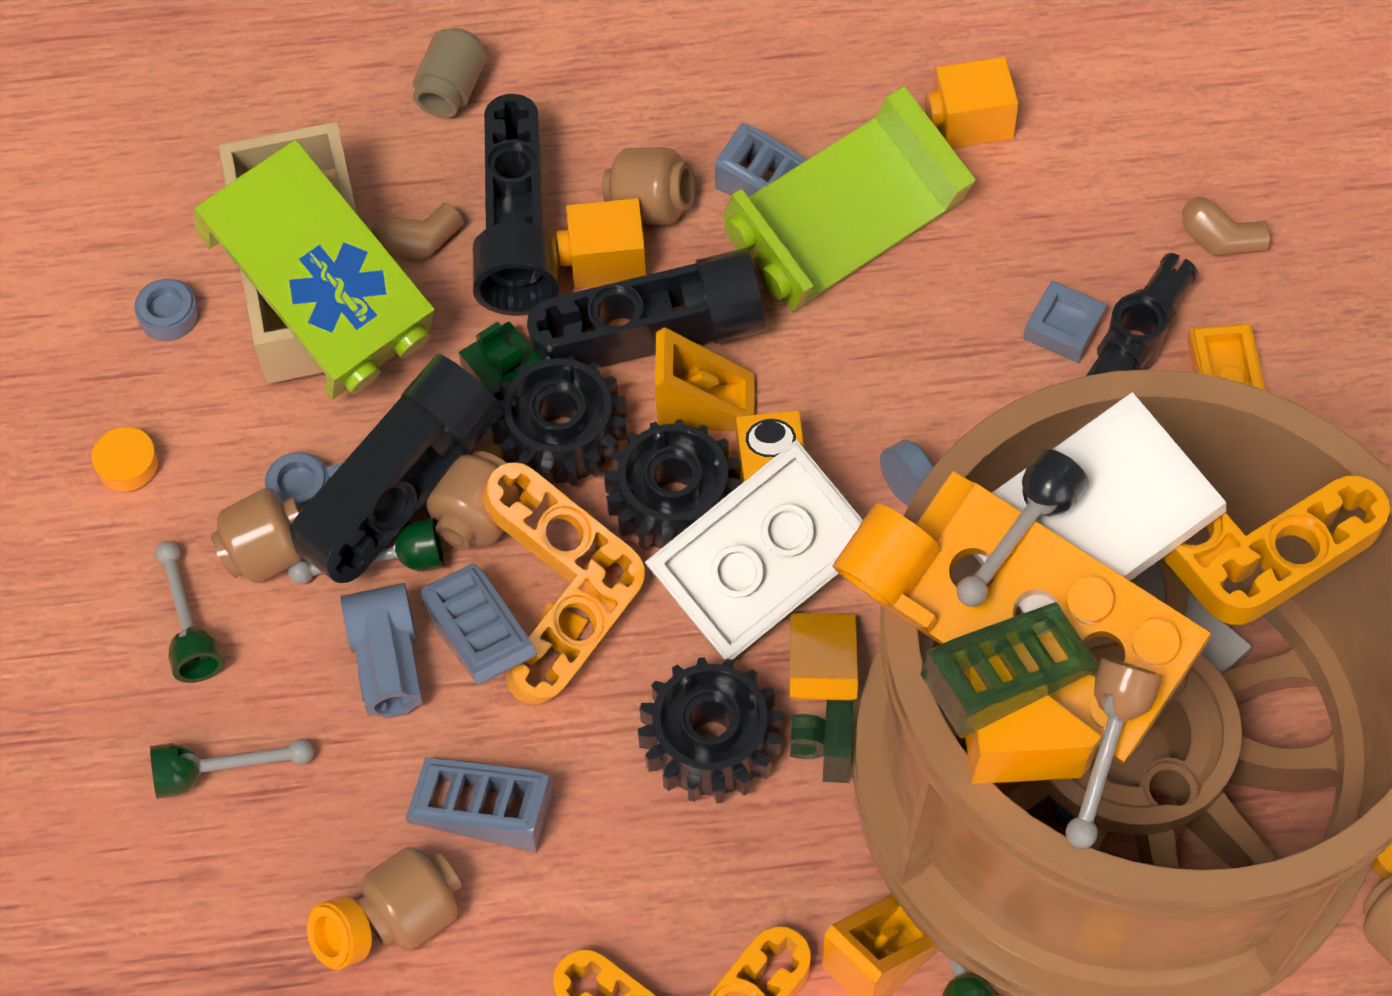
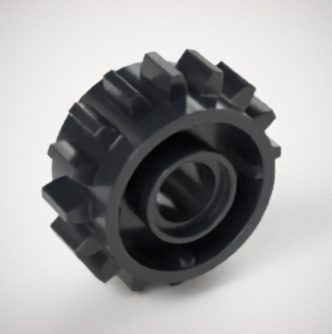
[491,355,628,487]
[604,419,743,550]
[638,657,783,803]

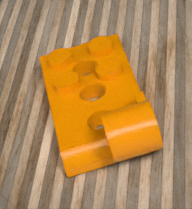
[832,471,1211,766]

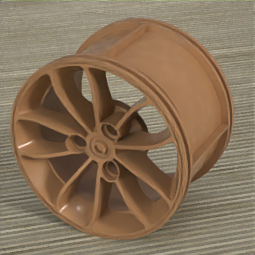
[852,369,1392,996]

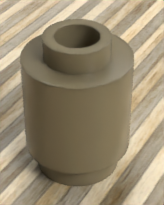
[413,28,487,118]

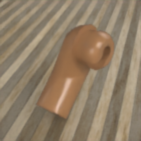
[1182,197,1270,255]
[372,203,464,260]

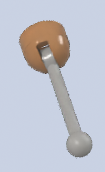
[1066,657,1163,849]

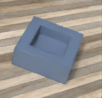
[1023,280,1107,363]

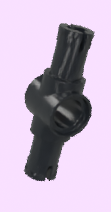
[1086,253,1198,376]

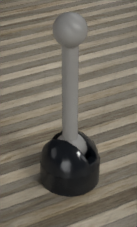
[956,449,1089,607]

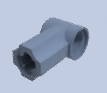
[340,583,423,719]

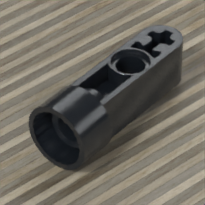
[472,94,559,315]
[527,247,767,368]
[290,354,504,583]

